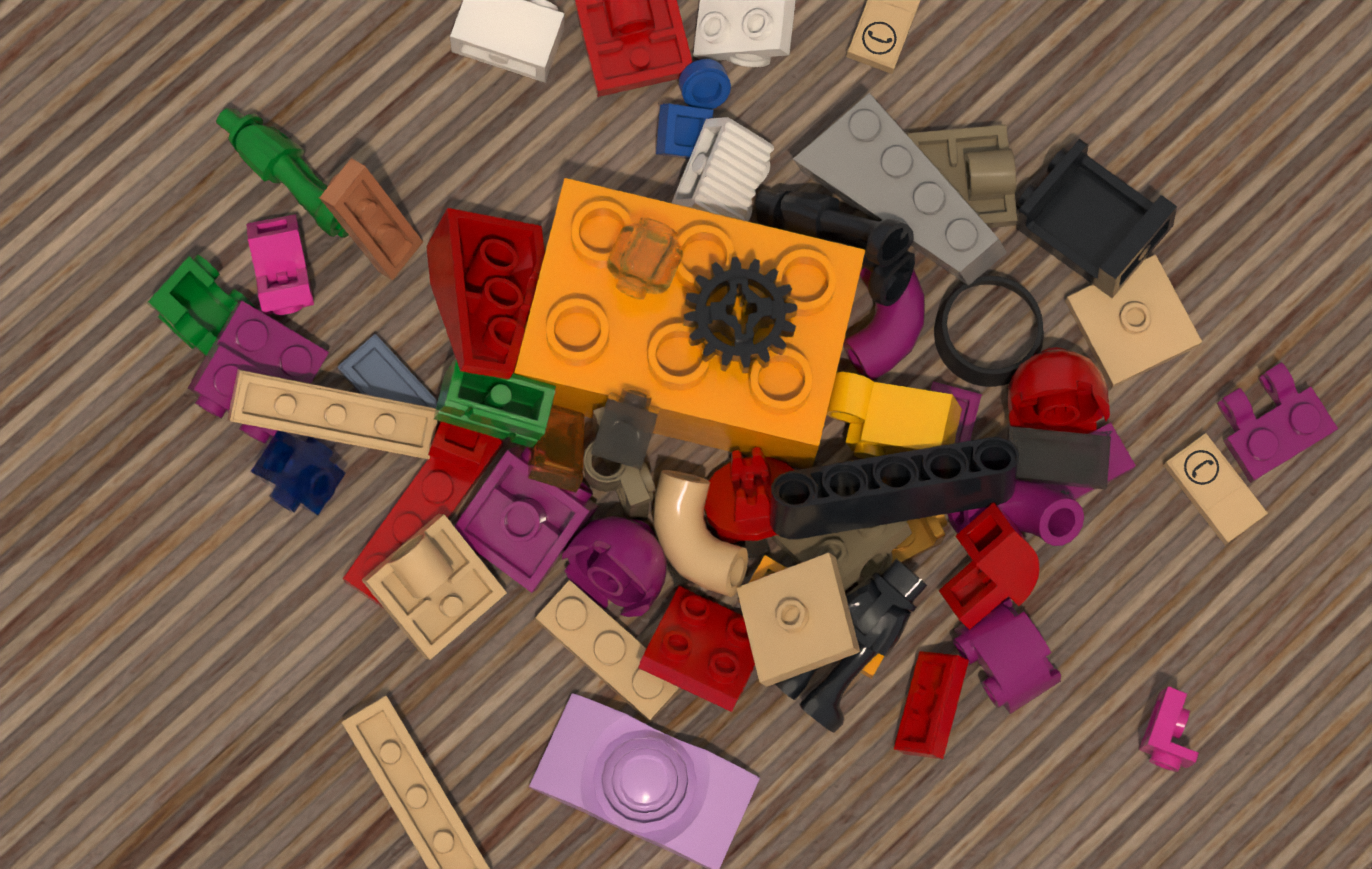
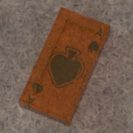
[528,404,585,493]

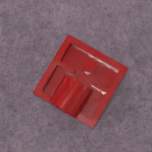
[574,0,693,97]
[638,586,755,712]

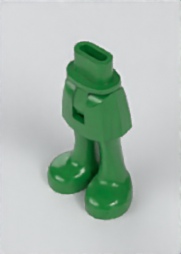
[216,108,349,238]

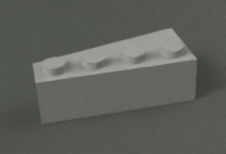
[793,93,1007,286]

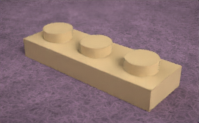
[535,580,681,723]

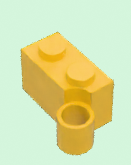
[827,372,962,459]

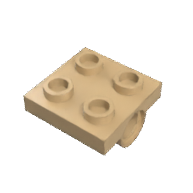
[362,514,507,660]

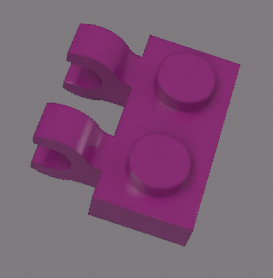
[1217,362,1338,483]

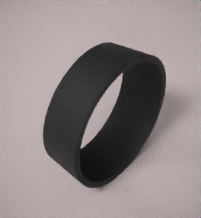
[934,276,1044,387]

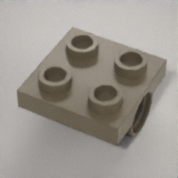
[907,125,1018,228]
[583,403,655,521]
[771,521,912,591]

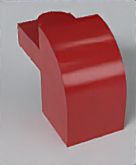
[938,502,1040,630]

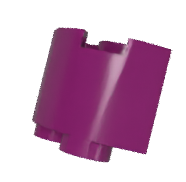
[953,597,1061,714]

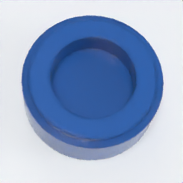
[679,59,731,110]

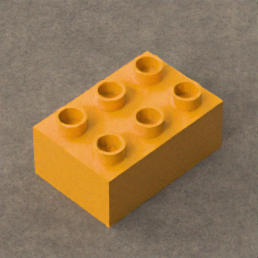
[514,178,865,469]

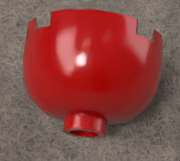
[1008,347,1110,442]

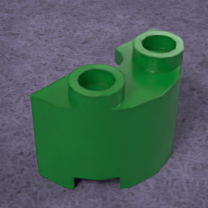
[147,254,256,356]

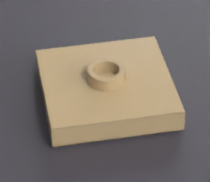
[1065,255,1202,389]
[736,553,860,687]

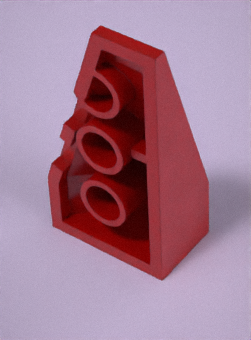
[426,208,545,379]

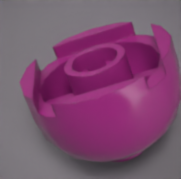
[562,516,667,617]

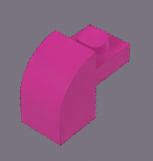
[246,214,314,315]

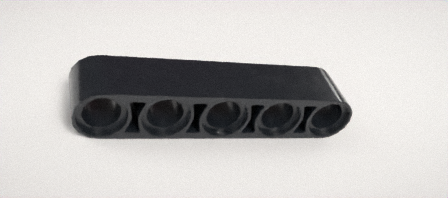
[770,437,1019,540]

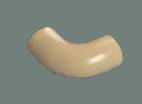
[653,470,748,597]

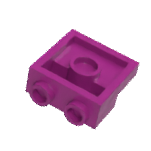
[187,300,329,444]
[454,446,598,593]

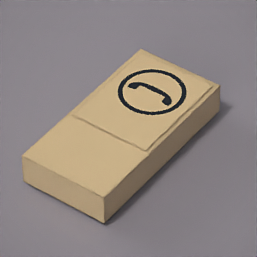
[846,0,921,74]
[1163,433,1268,546]

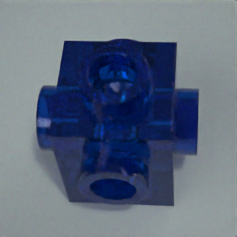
[250,431,346,516]

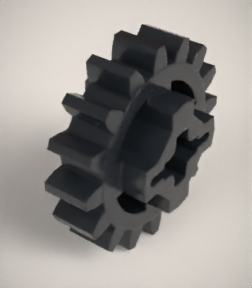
[683,257,798,373]

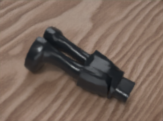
[756,189,915,306]
[775,558,928,733]

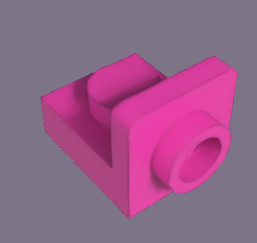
[1139,686,1199,772]

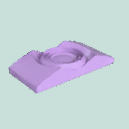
[529,693,760,869]

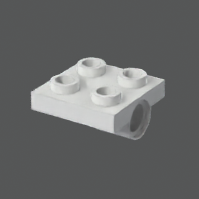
[693,0,796,67]

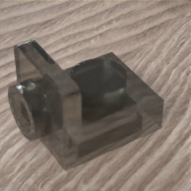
[591,388,661,470]

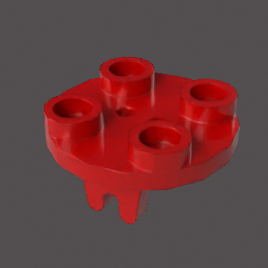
[704,447,794,543]

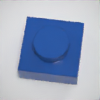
[656,103,713,159]

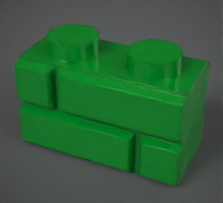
[434,358,556,448]

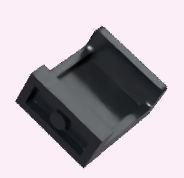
[1016,139,1177,298]

